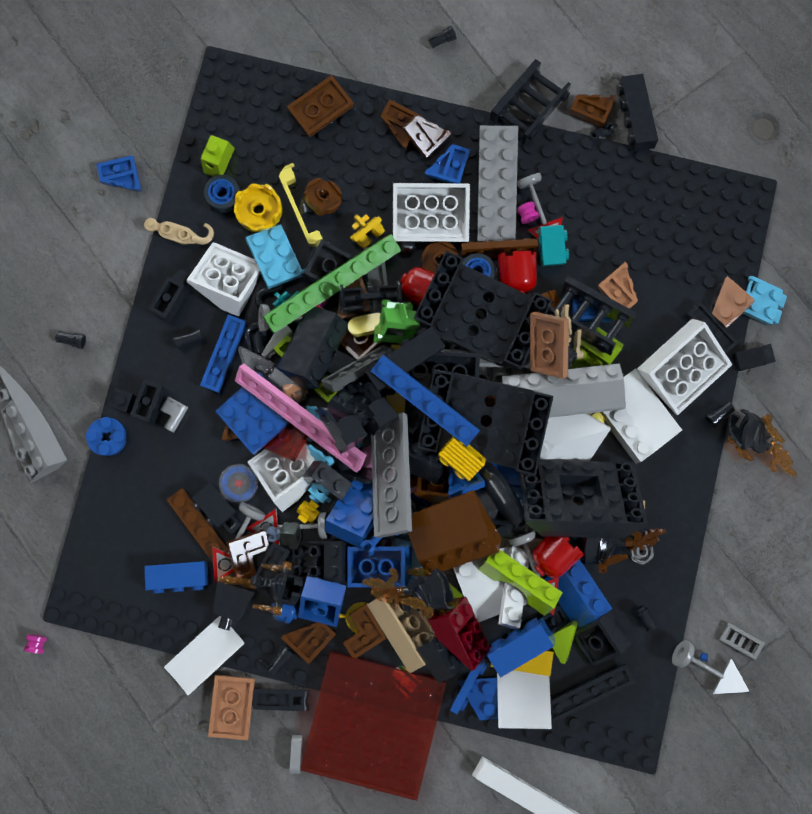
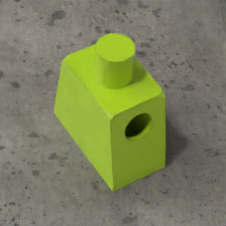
[201,135,235,177]

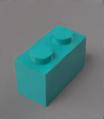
[538,225,569,267]

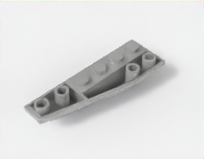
[0,366,67,483]

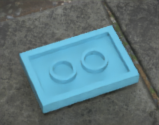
[246,224,303,289]

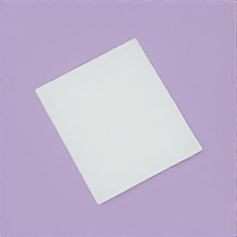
[497,670,552,729]

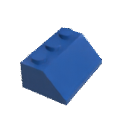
[544,559,612,629]

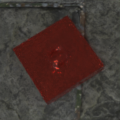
[263,423,309,462]

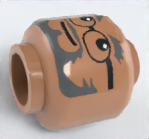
[282,384,309,403]

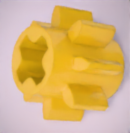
[296,500,321,524]

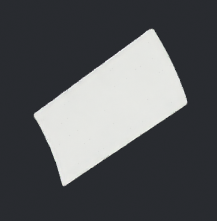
[164,616,244,695]

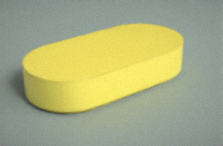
[348,313,381,337]

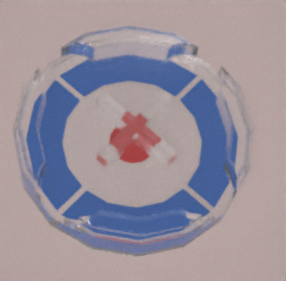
[219,464,258,503]

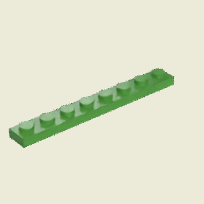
[262,234,401,333]

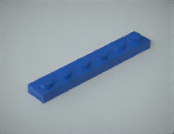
[371,355,480,446]

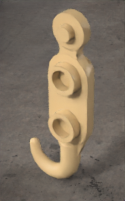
[144,218,214,245]

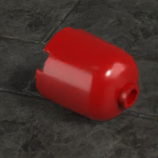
[498,251,537,293]
[400,267,435,307]
[532,536,584,578]

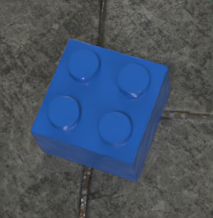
[298,576,346,627]

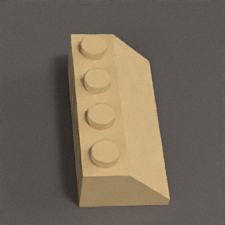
[367,588,434,673]

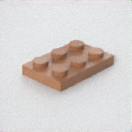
[530,312,569,379]
[208,675,255,740]

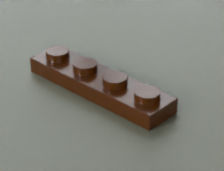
[461,238,538,260]
[167,488,228,562]

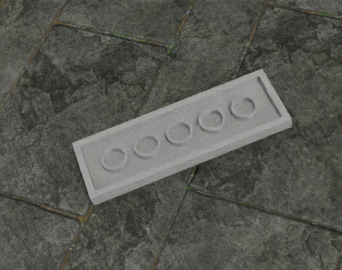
[477,126,518,242]
[371,412,412,538]

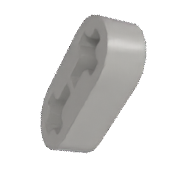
[290,735,303,774]

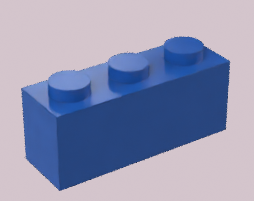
[145,561,209,594]

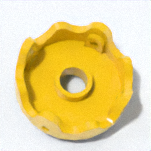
[234,184,282,232]

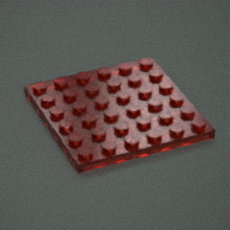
[301,652,447,801]

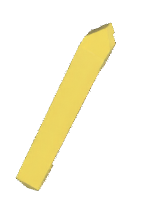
[279,163,329,248]

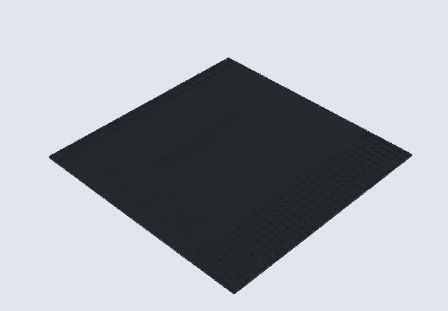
[43,46,777,774]

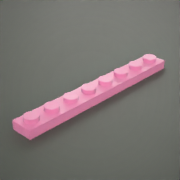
[235,364,367,472]

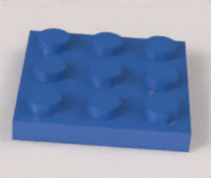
[216,373,290,455]

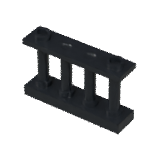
[489,59,571,145]
[547,276,637,356]

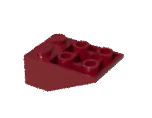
[429,596,490,671]

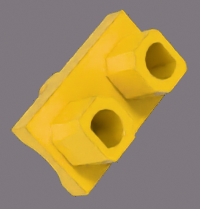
[349,214,385,248]

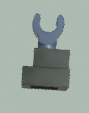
[266,522,302,549]

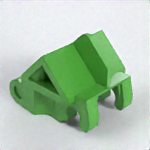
[374,300,420,344]

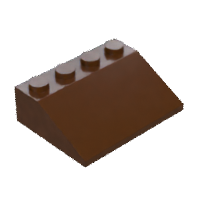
[408,490,502,576]

